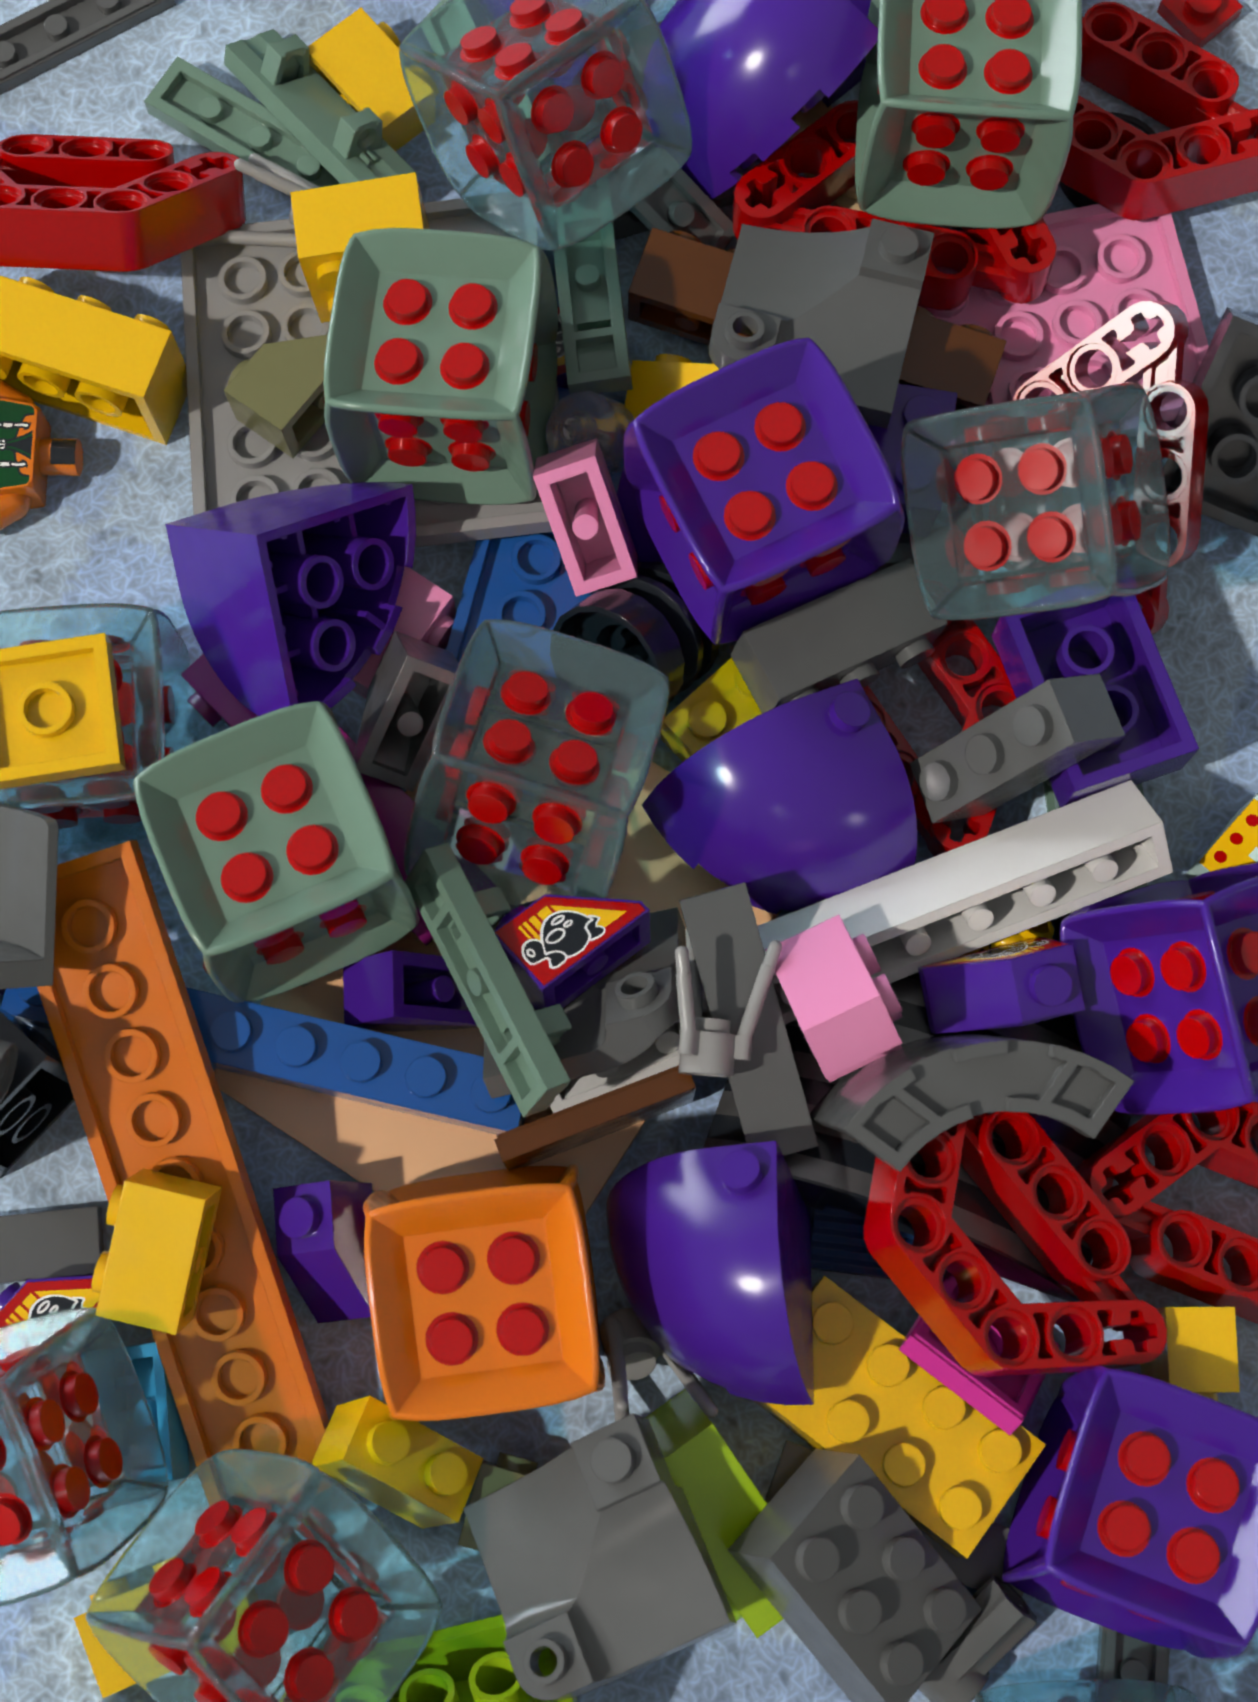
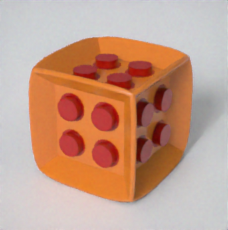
[363,1164,605,1421]

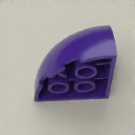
[642,0,878,200]
[165,482,416,716]
[642,679,917,914]
[606,1141,814,1405]

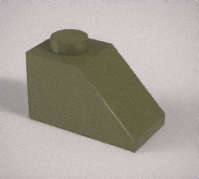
[223,334,328,458]

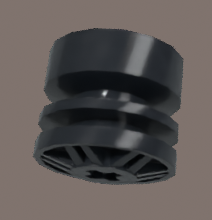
[550,561,720,728]

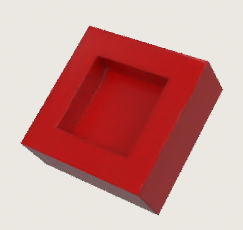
[1157,0,1243,48]

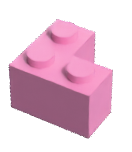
[765,915,903,1083]

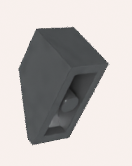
[354,631,467,792]

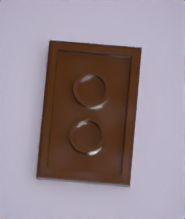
[494,1065,696,1171]

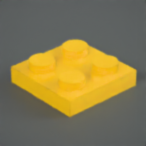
[0,633,126,789]

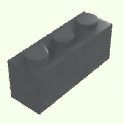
[730,557,948,714]
[909,674,1125,823]

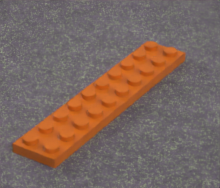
[37,840,345,1518]

